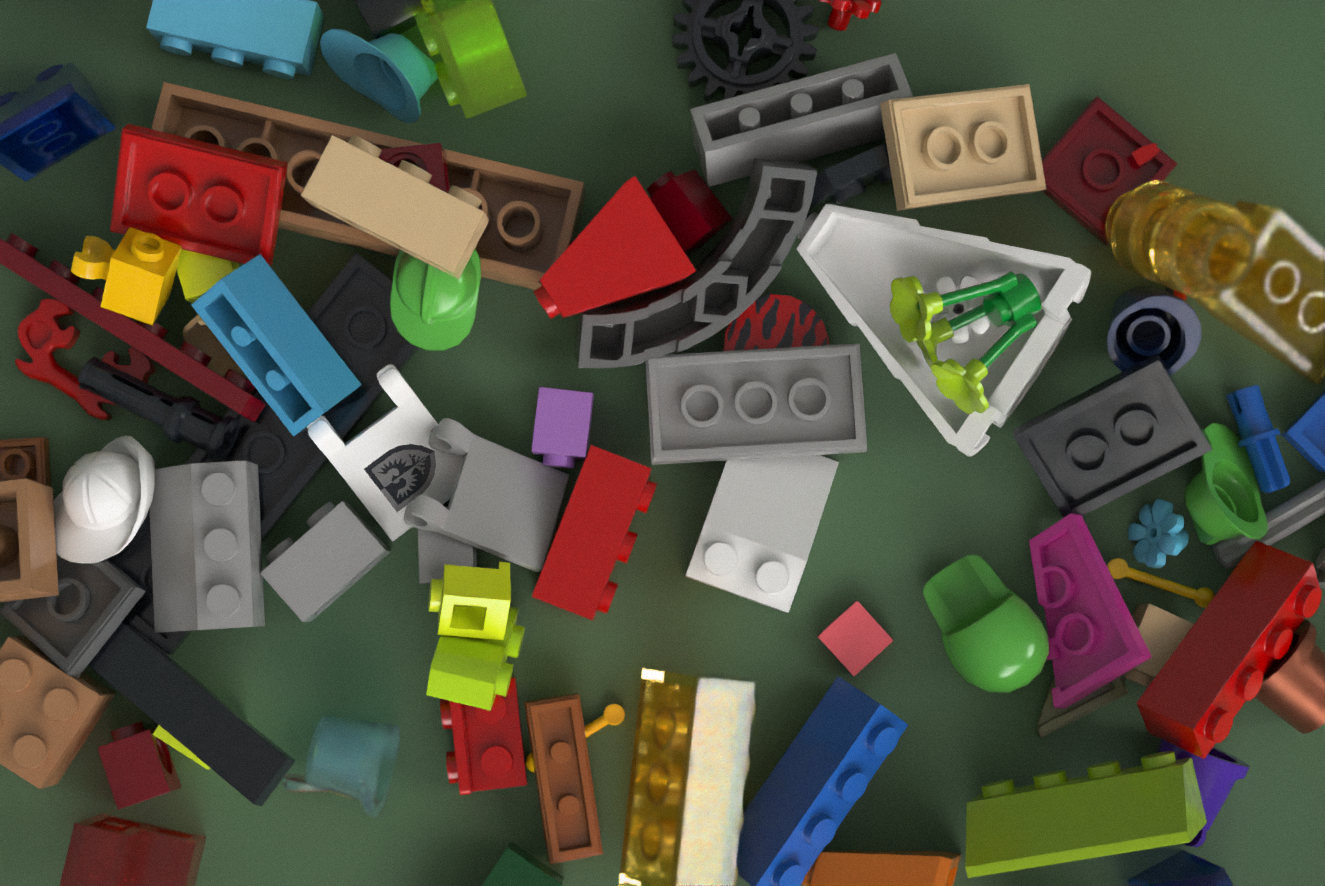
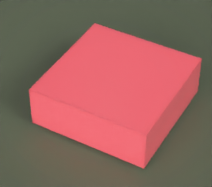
[816,601,894,677]

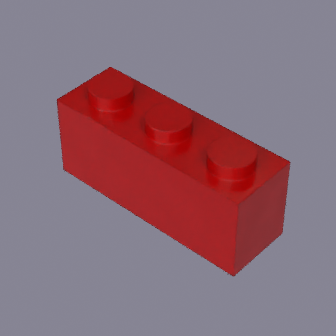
[531,445,658,620]

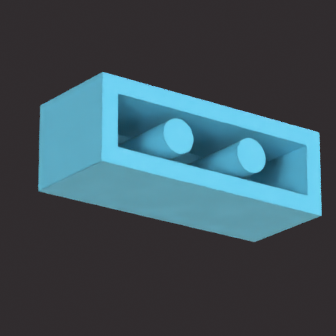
[146,0,325,79]

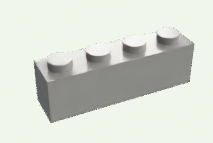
[690,53,913,187]

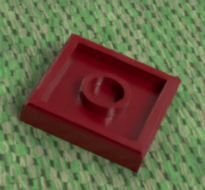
[1042,96,1177,246]

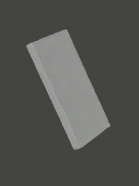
[645,343,867,465]

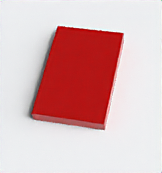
[110,124,288,266]

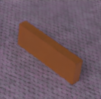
[524,692,603,864]

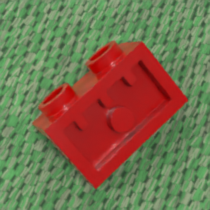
[440,677,528,795]

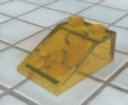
[1181,200,1325,384]

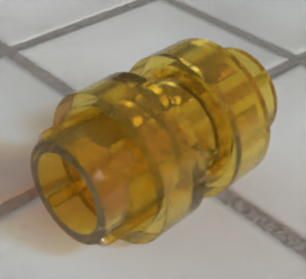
[1105,181,1256,299]

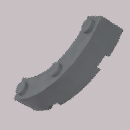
[574,159,817,368]

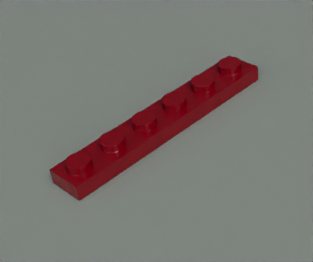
[0,233,266,422]

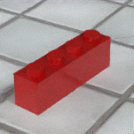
[1137,540,1322,759]

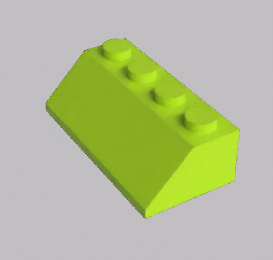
[965,751,1207,878]

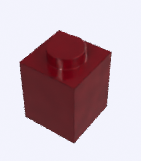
[646,169,733,255]

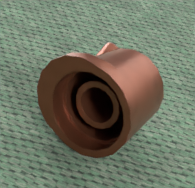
[1255,619,1325,734]

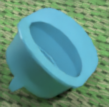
[320,29,440,124]

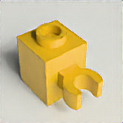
[71,227,182,326]

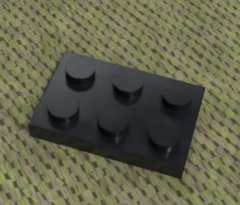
[1013,353,1212,518]

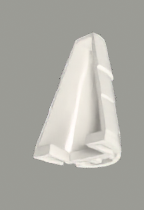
[797,204,1091,456]

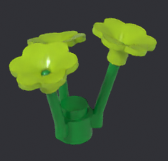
[889,271,1041,414]

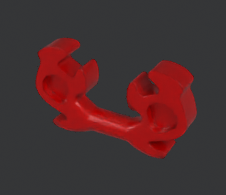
[15,299,156,421]

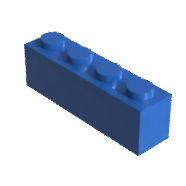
[714,676,908,886]

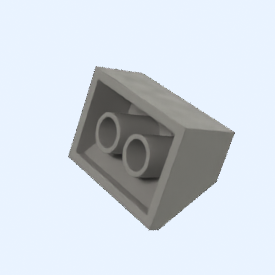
[150,460,265,633]

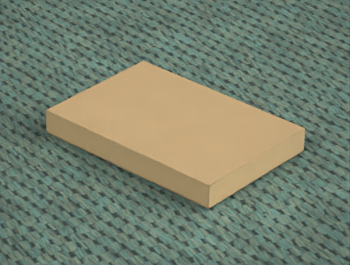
[880,84,1046,211]

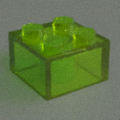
[414,0,527,119]

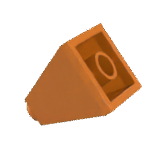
[801,850,961,886]

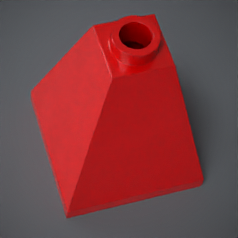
[533,176,696,319]

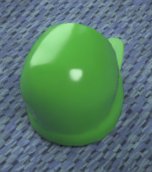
[923,555,1049,693]

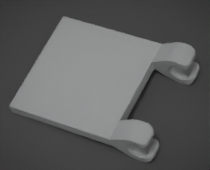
[404,418,569,573]

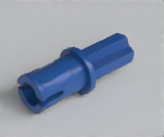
[1226,385,1290,493]

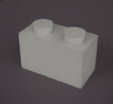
[260,501,391,622]

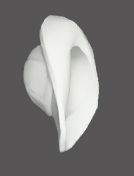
[53,436,155,564]

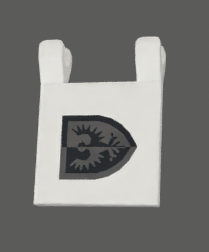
[307,364,463,542]

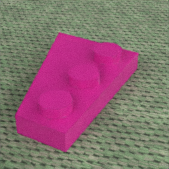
[1029,513,1152,709]

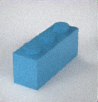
[191,254,361,436]

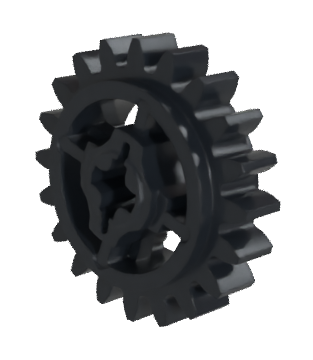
[672,0,818,102]

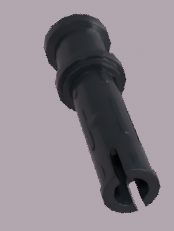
[78,357,240,462]

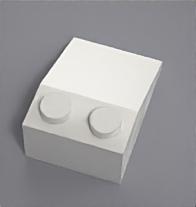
[685,455,839,613]

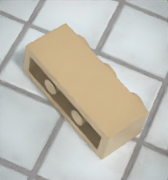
[301,135,489,279]

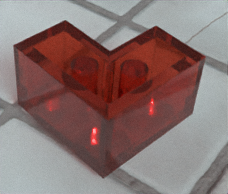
[59,813,207,886]

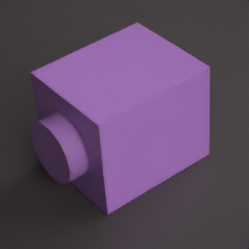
[532,387,594,469]

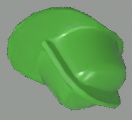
[390,248,481,351]
[1184,423,1268,545]

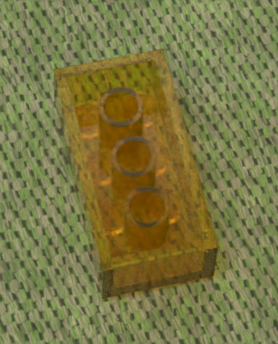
[618,668,756,886]

